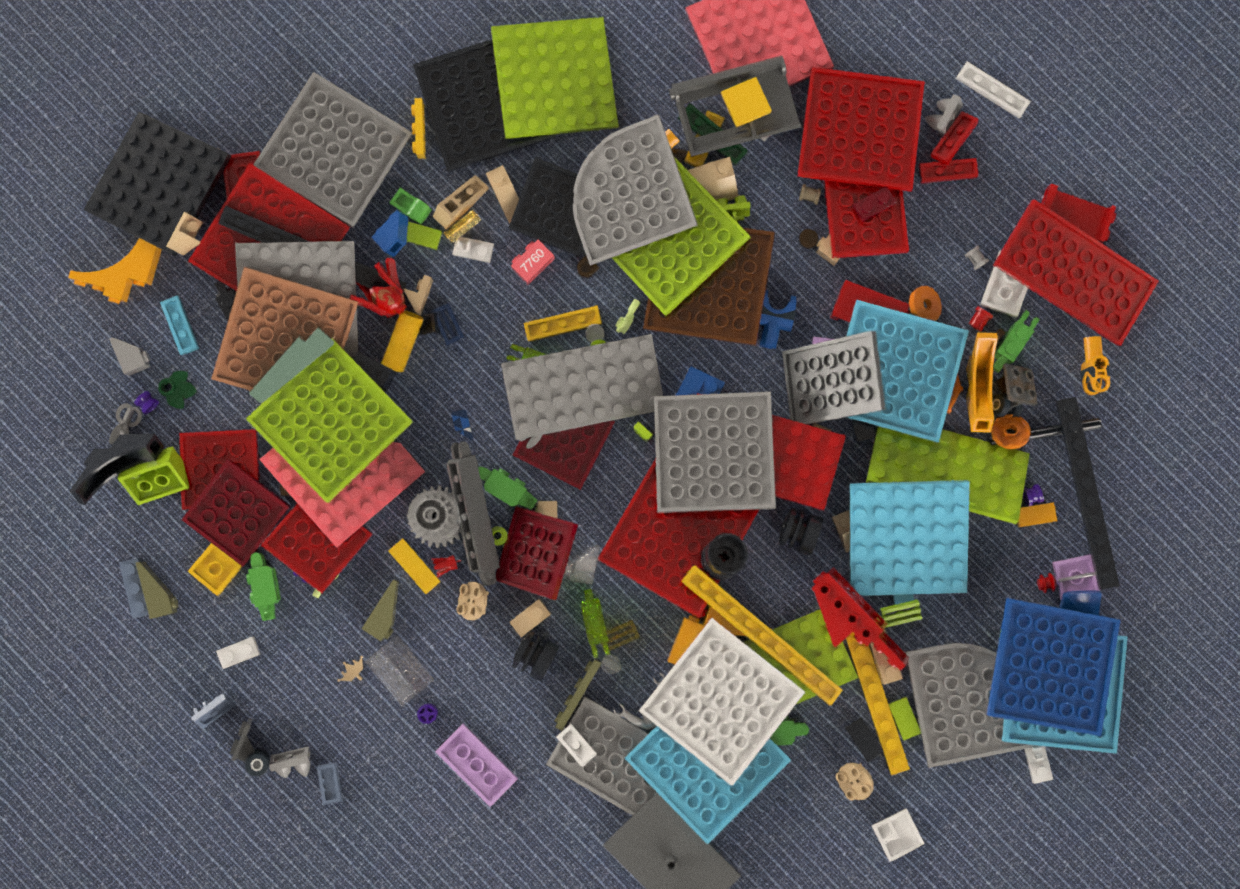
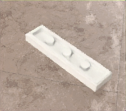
[956,61,1031,118]

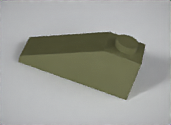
[136,562,178,619]
[361,579,399,641]

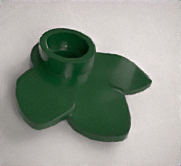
[158,371,197,409]

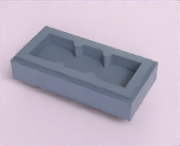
[317,762,343,805]

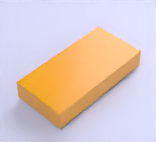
[1017,502,1057,527]

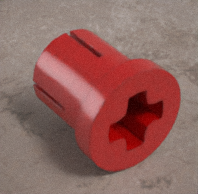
[968,306,993,332]

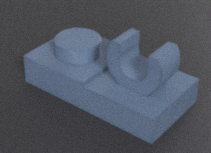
[192,693,236,728]

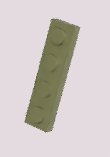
[554,659,602,731]

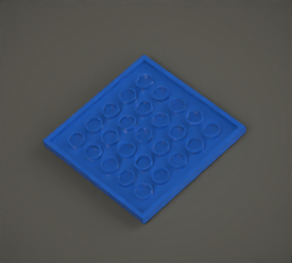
[987,598,1120,736]

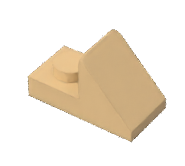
[166,212,203,256]
[404,275,433,316]
[831,510,850,553]

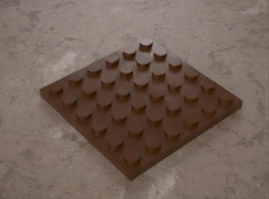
[643,228,775,346]

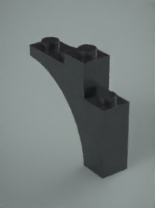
[69,433,165,505]

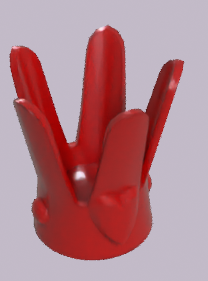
[431,555,462,578]

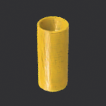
[381,311,424,372]

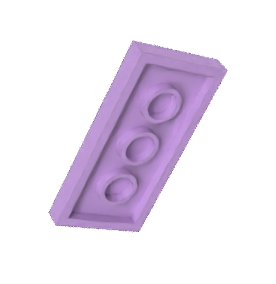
[435,723,518,807]

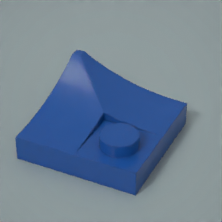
[675,366,725,396]
[1059,590,1102,616]

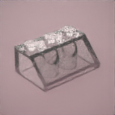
[564,544,600,584]
[365,636,434,707]

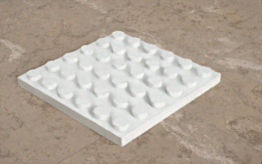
[639,618,805,786]

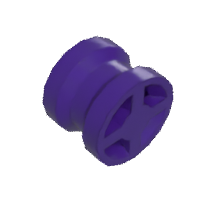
[134,391,159,415]
[1023,484,1044,507]
[417,703,438,724]

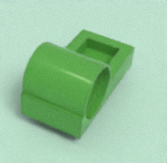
[389,188,432,225]

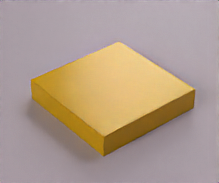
[721,77,772,128]
[188,543,242,596]

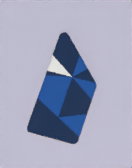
[451,409,473,440]

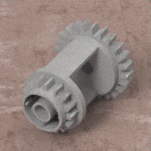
[407,485,461,548]

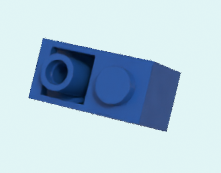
[371,210,408,257]

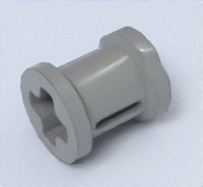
[964,245,989,270]

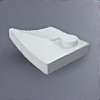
[871,808,924,862]

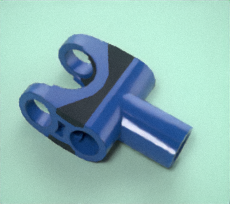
[759,290,796,349]

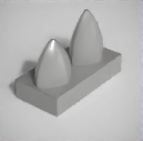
[925,95,963,137]
[269,746,311,778]

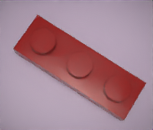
[931,111,978,165]
[919,158,979,184]

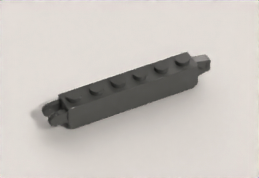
[446,441,500,586]

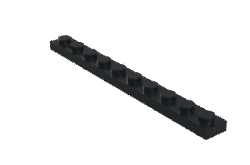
[218,205,407,292]
[1055,397,1120,590]

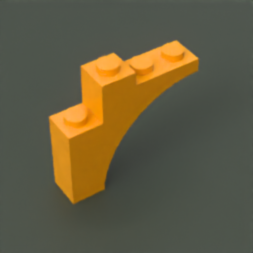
[68,238,162,304]
[966,332,998,432]
[667,605,746,664]

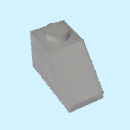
[109,338,151,376]

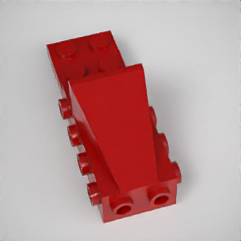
[811,567,910,671]

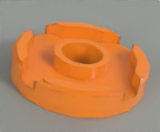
[909,286,942,321]
[991,414,1031,449]

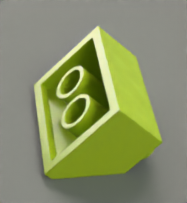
[117,446,189,505]

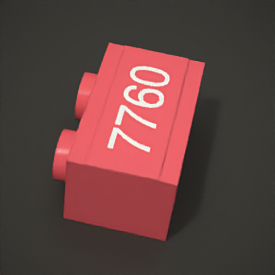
[511,240,555,285]

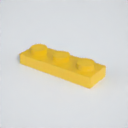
[411,98,426,159]

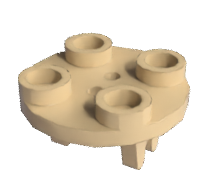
[457,582,489,620]
[836,763,873,801]

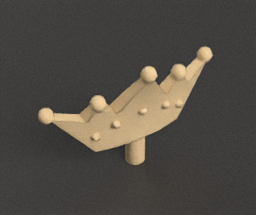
[338,655,363,682]

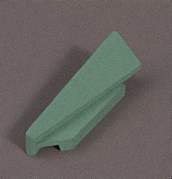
[249,326,334,403]

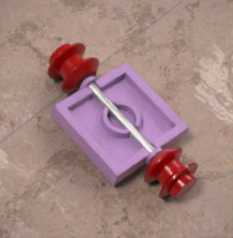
[1037,555,1100,600]

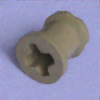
[799,184,821,205]

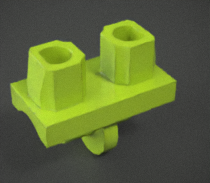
[717,195,751,223]

